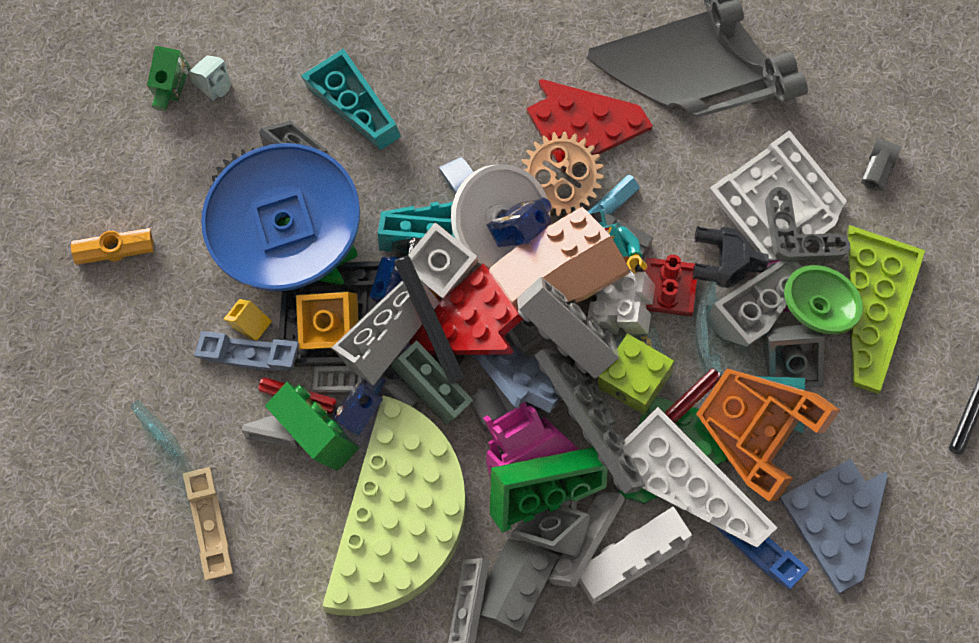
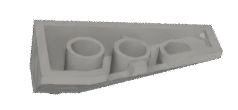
[705,261,802,347]

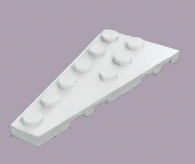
[608,407,777,548]

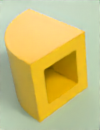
[223,299,272,341]

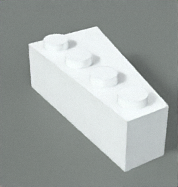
[578,506,692,605]

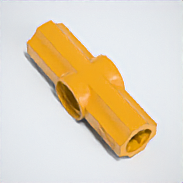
[71,228,154,265]

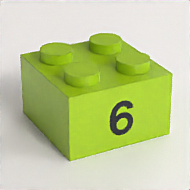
[598,333,674,415]

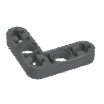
[765,187,850,262]

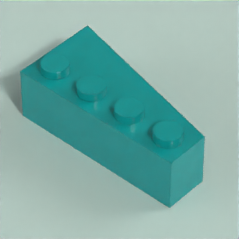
[301,48,402,150]

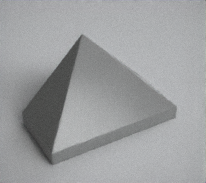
[242,416,299,448]

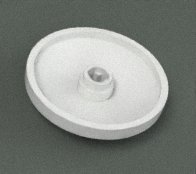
[451,164,550,269]

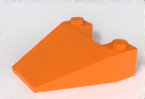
[697,369,840,502]

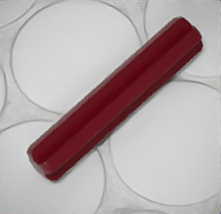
[664,368,721,424]

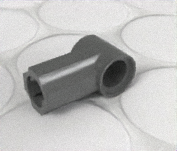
[861,138,902,191]
[366,363,420,408]

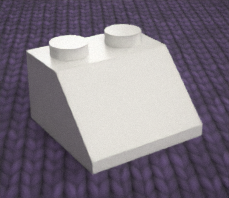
[408,223,479,298]

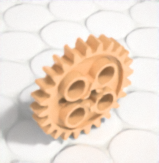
[522,132,604,217]

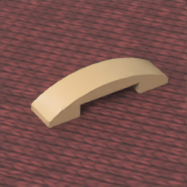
[183,467,233,581]

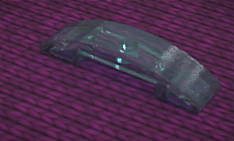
[695,282,721,388]

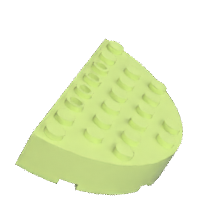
[322,396,466,616]

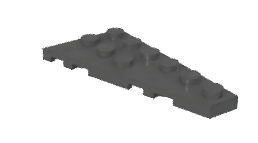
[535,349,645,494]

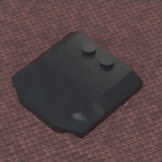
[278,261,391,367]

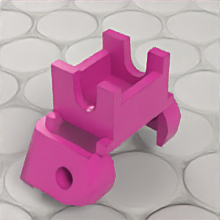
[483,401,578,478]

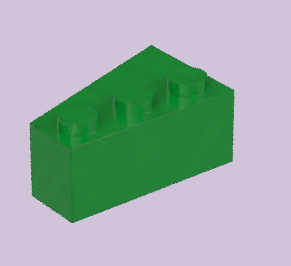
[265,382,360,471]

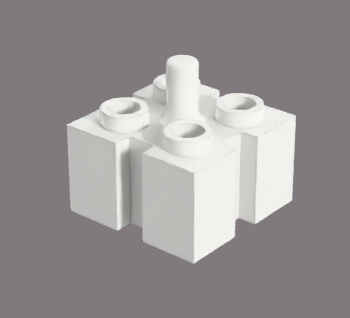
[587,272,655,334]

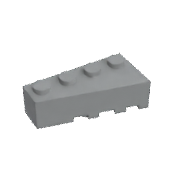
[517,276,619,378]
[332,279,440,385]

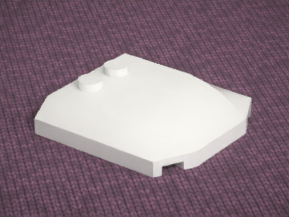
[708,130,847,261]

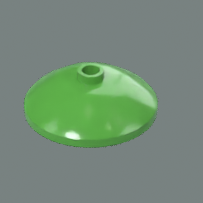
[784,265,863,334]

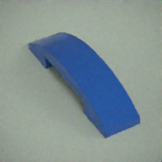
[714,525,809,590]

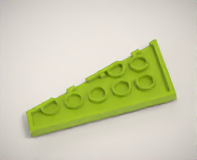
[847,225,925,394]

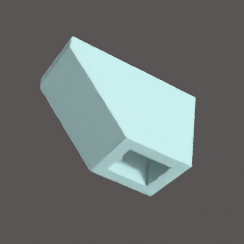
[189,55,231,101]

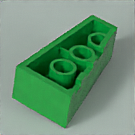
[489,447,608,533]

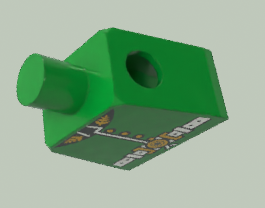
[147,45,190,111]

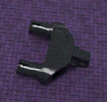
[692,226,769,288]

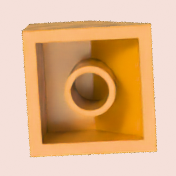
[296,292,359,349]

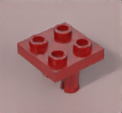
[644,254,697,317]

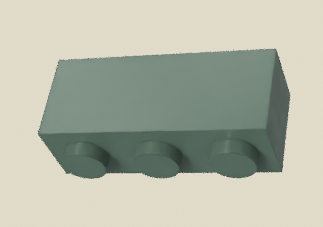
[391,341,473,425]

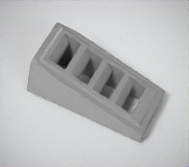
[312,366,369,396]

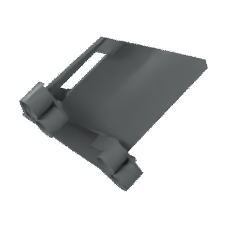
[586,0,808,118]

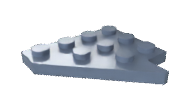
[473,344,562,413]
[779,459,888,595]

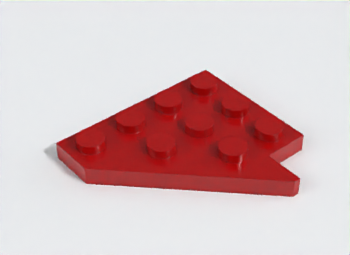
[526,79,653,172]
[409,263,523,355]

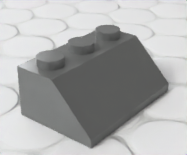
[480,538,559,638]

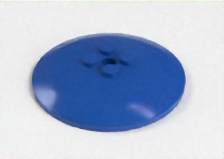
[201,143,361,291]

